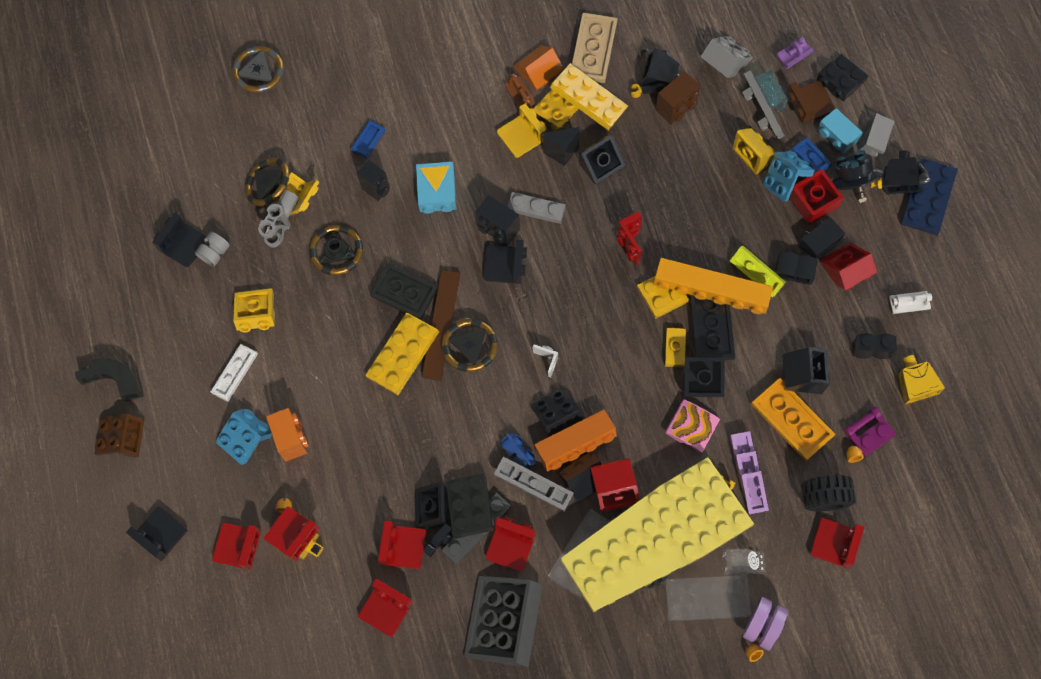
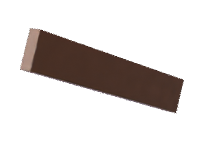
[422,270,461,381]

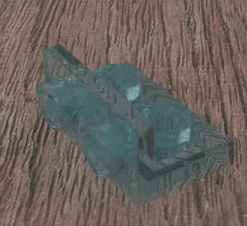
[755,70,788,113]

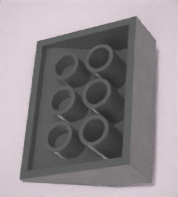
[464,576,543,667]

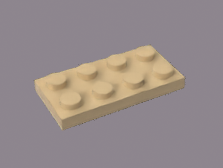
[572,13,618,83]

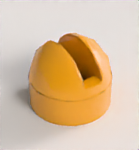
[846,446,864,463]
[275,498,292,514]
[745,643,764,662]

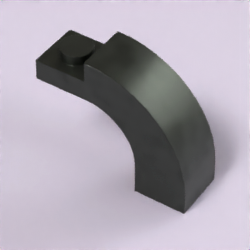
[75,358,144,402]

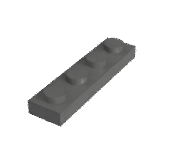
[441,493,511,566]

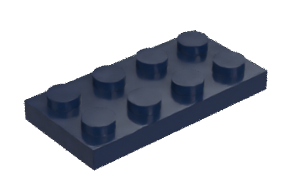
[901,158,958,236]

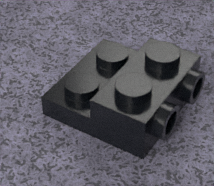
[816,53,869,102]

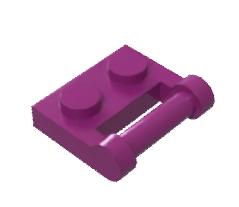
[843,407,896,458]

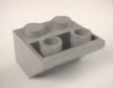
[701,36,753,78]

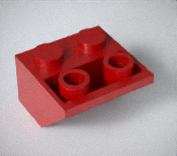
[590,458,640,512]

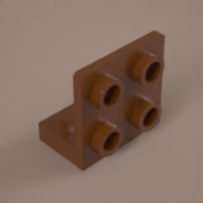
[94,414,144,458]

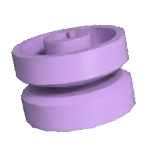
[742,596,789,651]

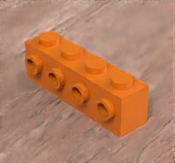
[534,410,617,472]

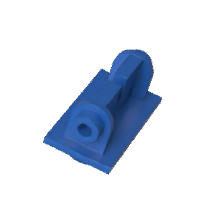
[501,433,537,469]

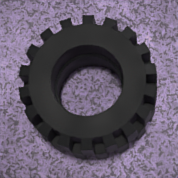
[801,475,856,512]

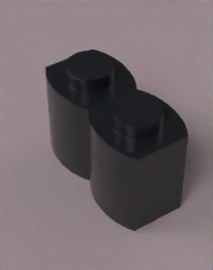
[775,250,818,285]
[852,333,897,359]

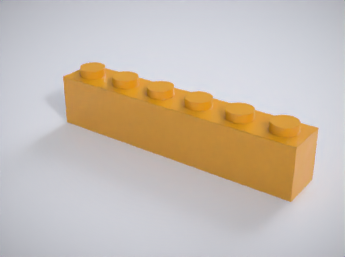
[654,258,773,314]

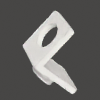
[532,345,558,378]

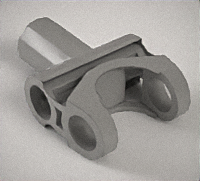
[258,190,299,248]

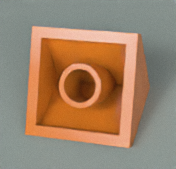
[514,45,564,91]

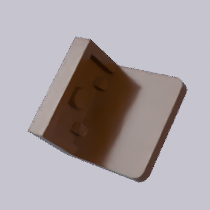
[787,81,835,124]

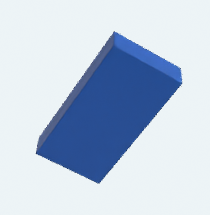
[351,120,386,159]

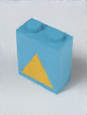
[416,162,457,214]

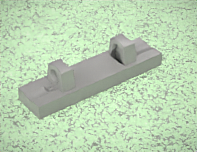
[742,70,785,139]
[494,457,574,512]

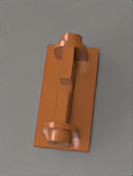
[504,74,536,109]

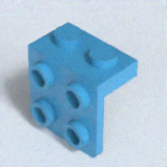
[763,151,815,202]
[216,409,272,465]

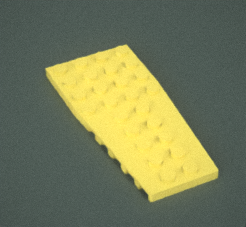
[561,457,754,612]

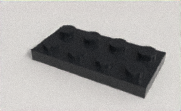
[689,294,735,360]

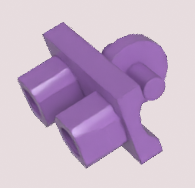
[776,37,814,69]

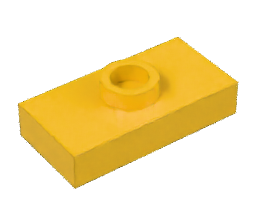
[665,328,686,368]

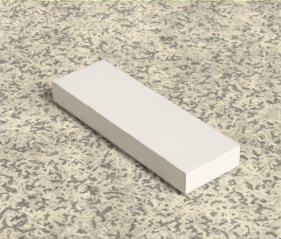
[210,343,258,402]

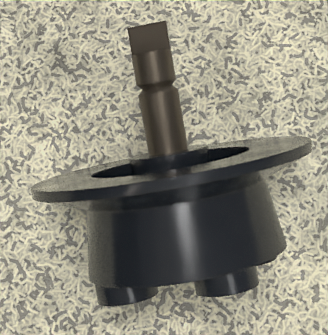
[832,150,884,203]

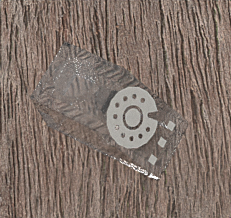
[723,549,766,574]

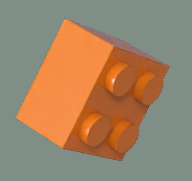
[266,408,309,462]

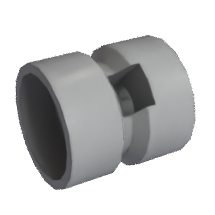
[195,231,230,267]

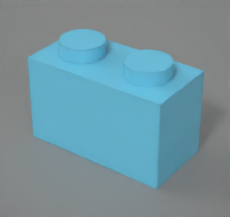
[818,108,863,154]

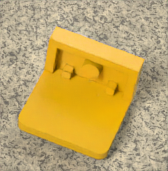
[497,104,547,158]
[271,172,319,215]

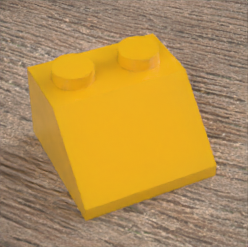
[732,128,775,175]

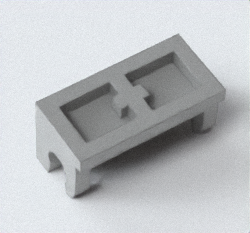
[859,113,895,157]

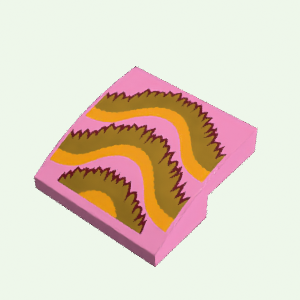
[665,399,720,453]

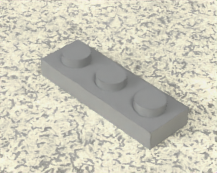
[508,192,566,224]

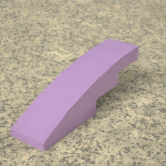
[730,431,769,514]

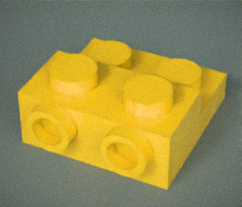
[233,288,275,332]

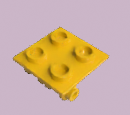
[533,89,579,131]

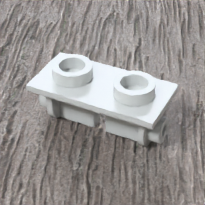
[889,291,932,314]

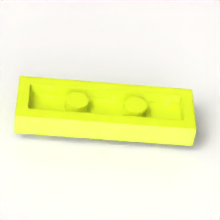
[730,246,786,298]

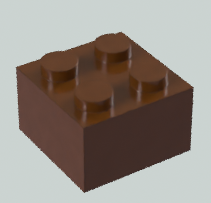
[656,71,700,125]

